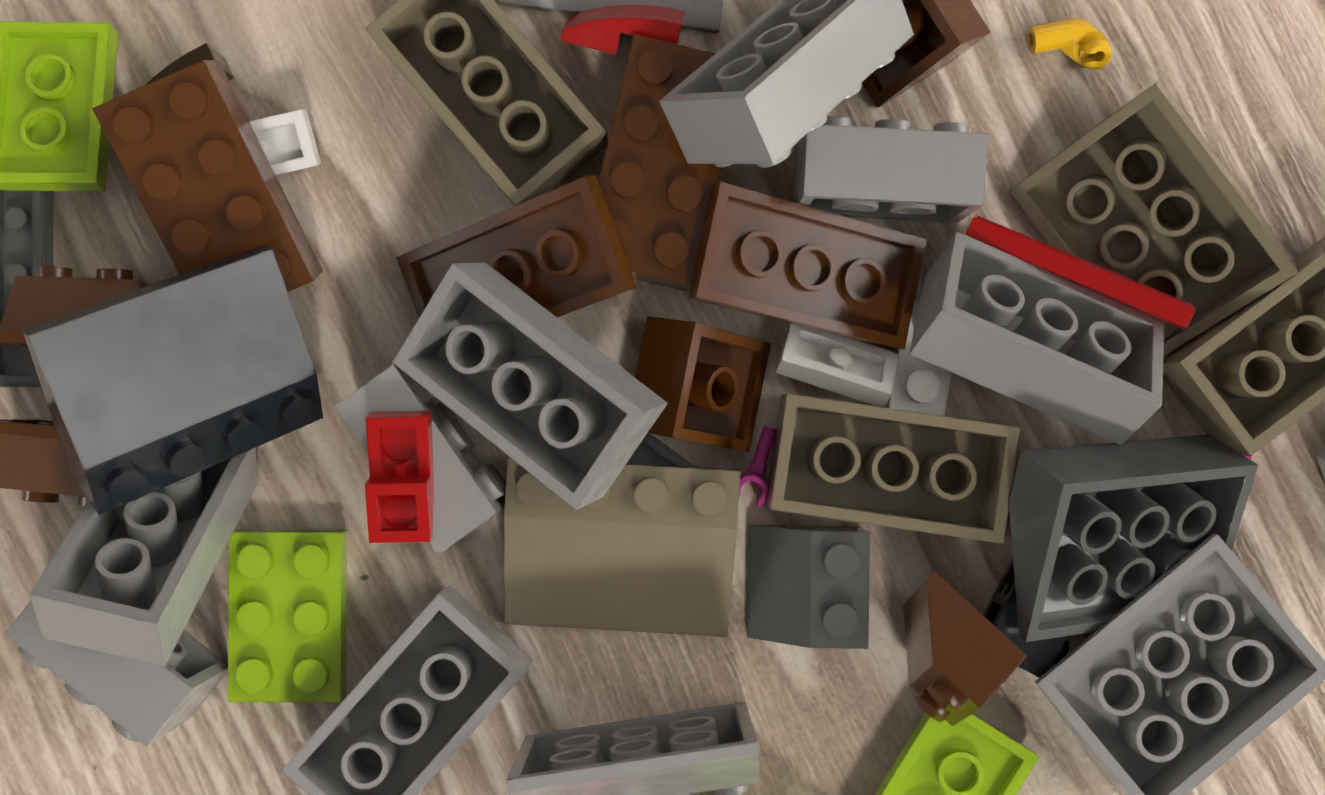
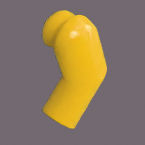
[1027,18,1112,70]

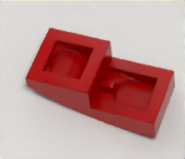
[560,4,685,55]
[365,410,434,543]

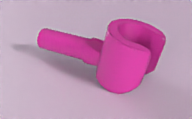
[739,426,776,507]

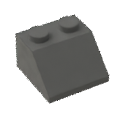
[747,525,870,649]

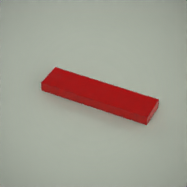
[965,215,1196,329]

